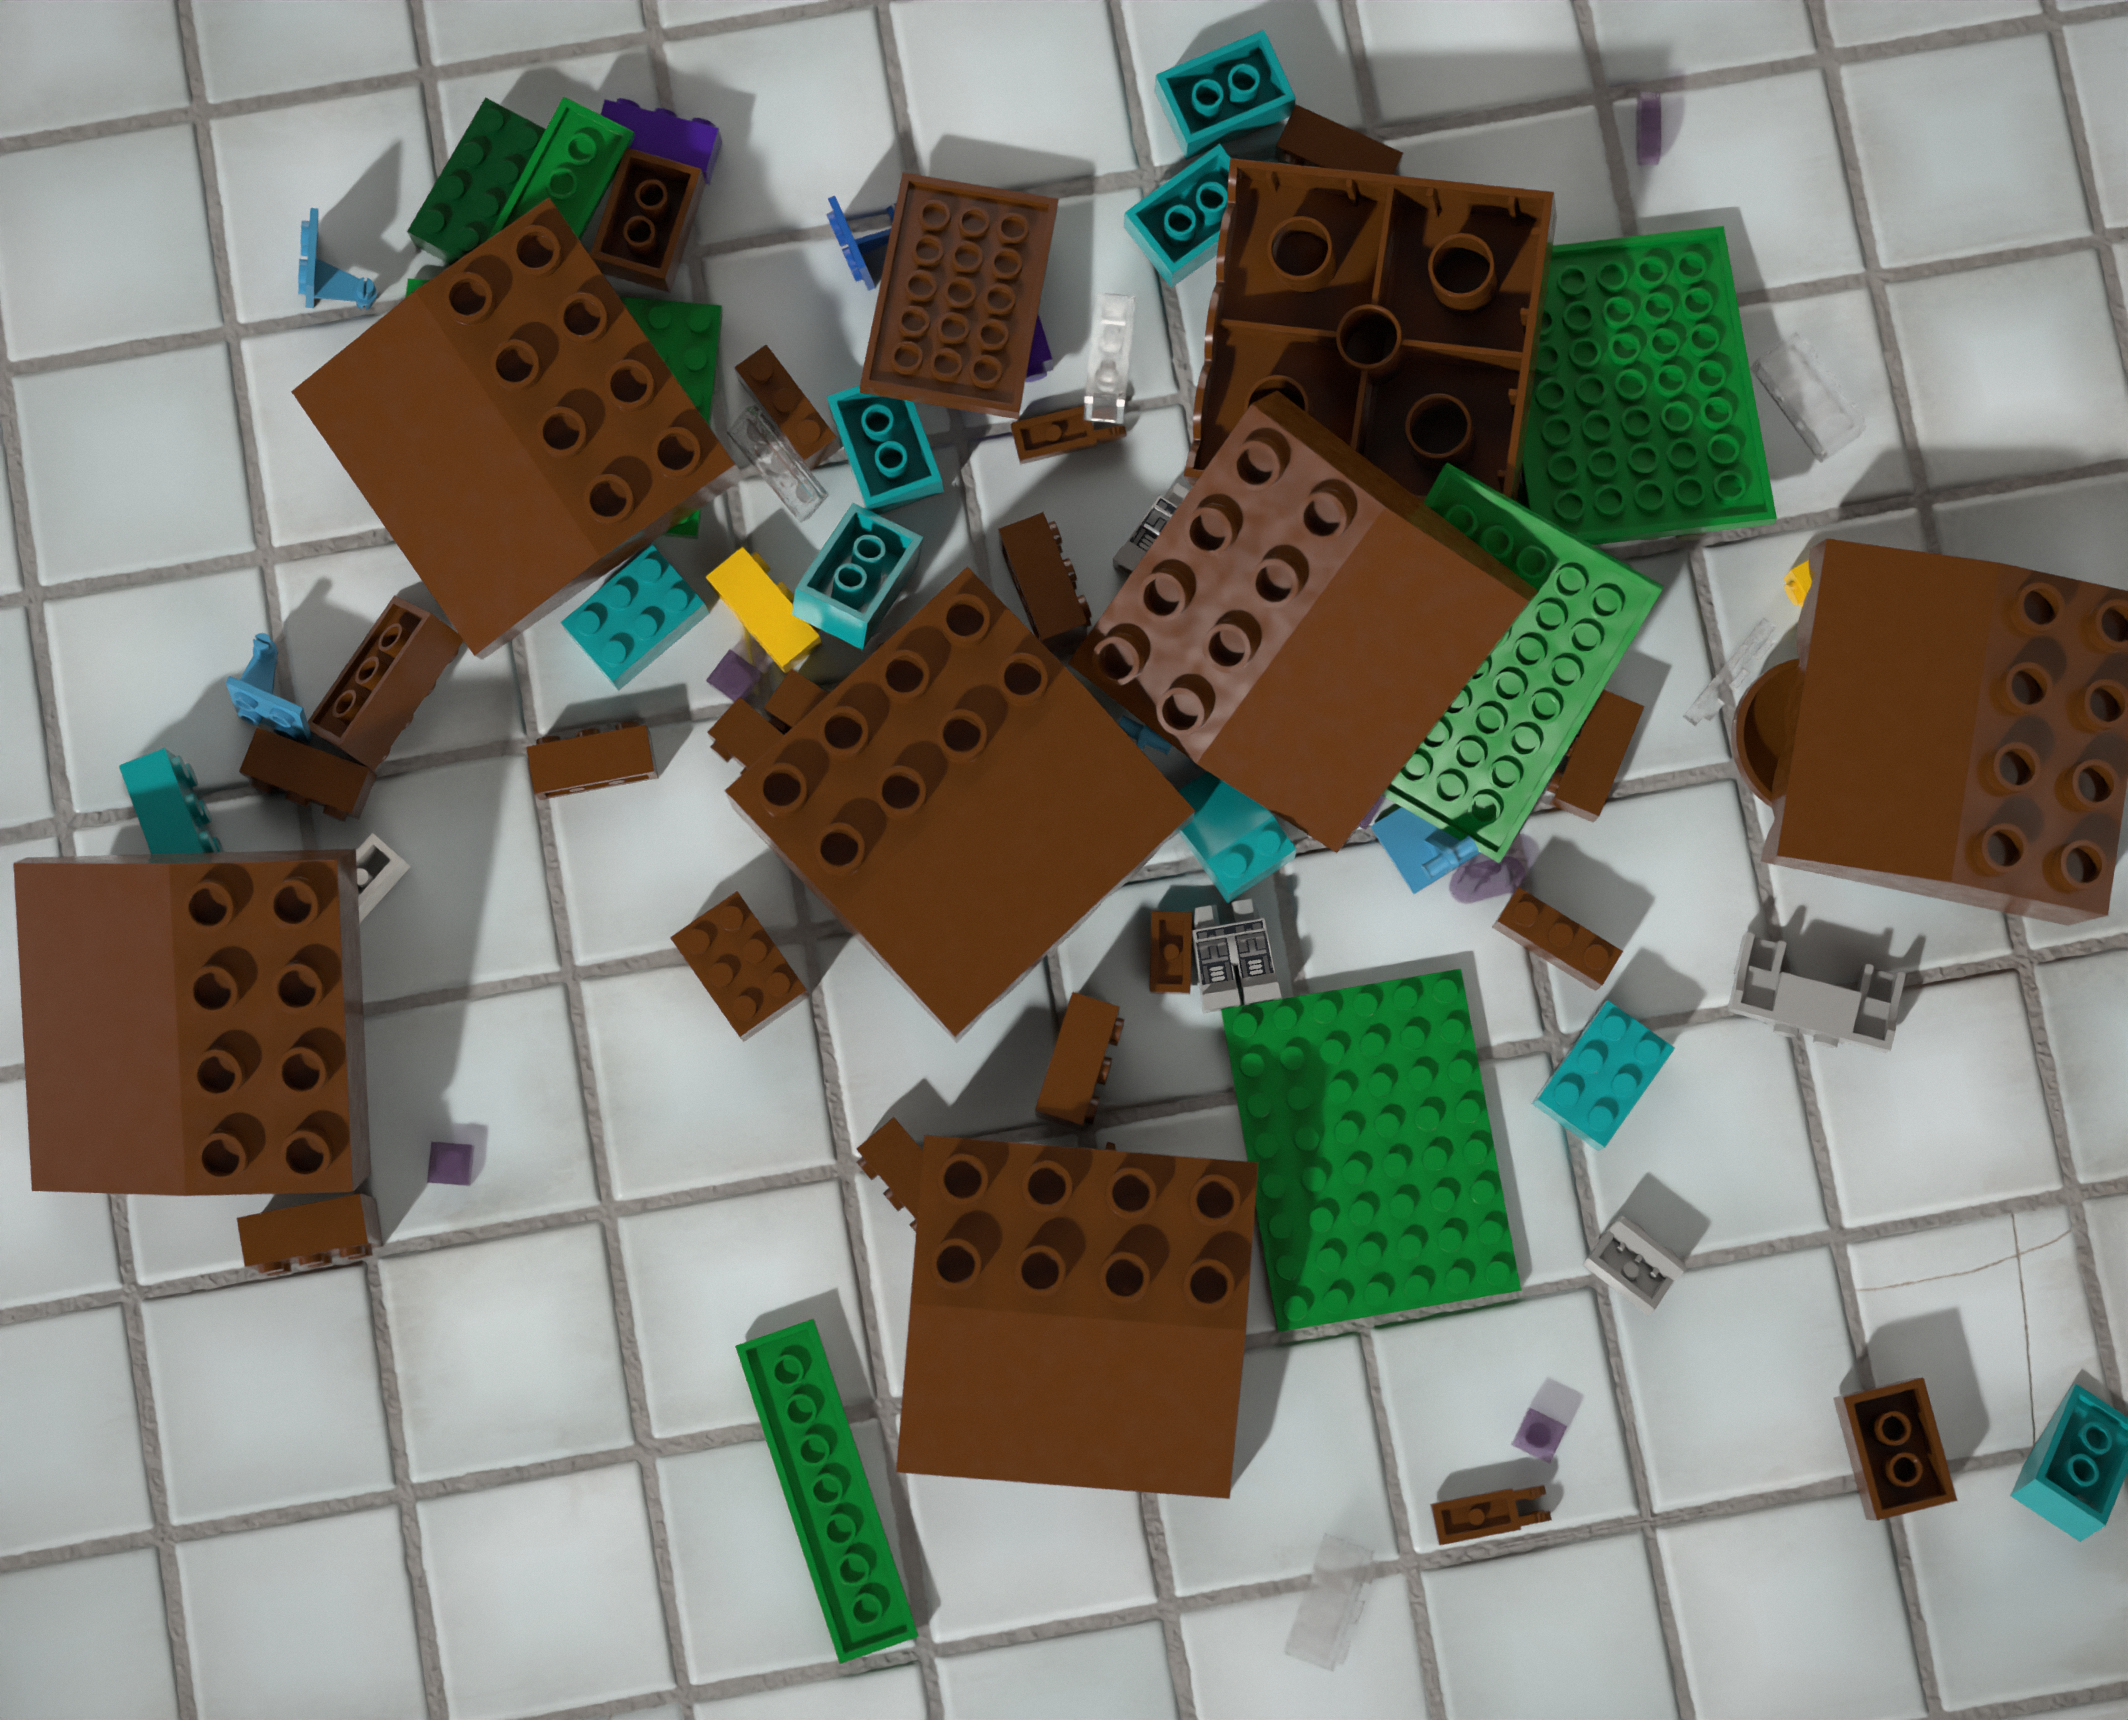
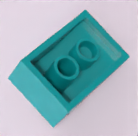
[1178,771,1297,903]
[2010,1383,2128,1542]

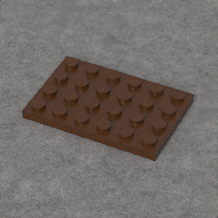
[860,172,1059,420]

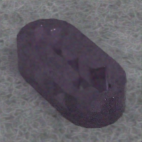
[1636,91,1661,165]
[1448,856,1526,905]

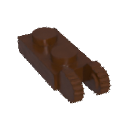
[1010,402,1127,465]
[1430,1485,1552,1545]

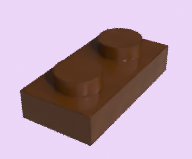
[1149,911,1192,995]

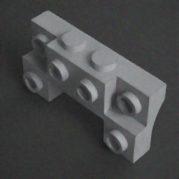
[1727,932,1906,1053]

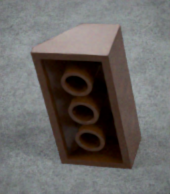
[307,595,464,771]

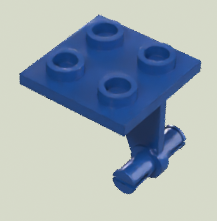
[826,195,896,291]

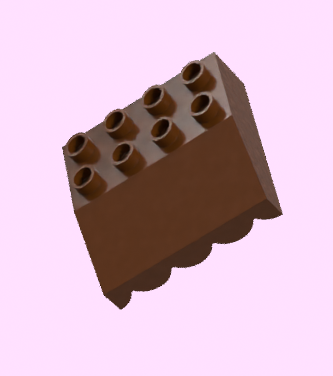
[1184,158,1557,503]
[291,198,745,660]
[1068,391,1539,853]
[1760,538,2128,926]
[724,566,1195,1043]
[13,849,371,1196]
[896,1135,1258,1499]

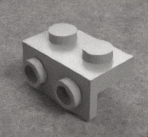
[1583,1216,1687,1316]

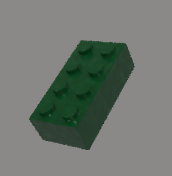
[407,97,546,265]

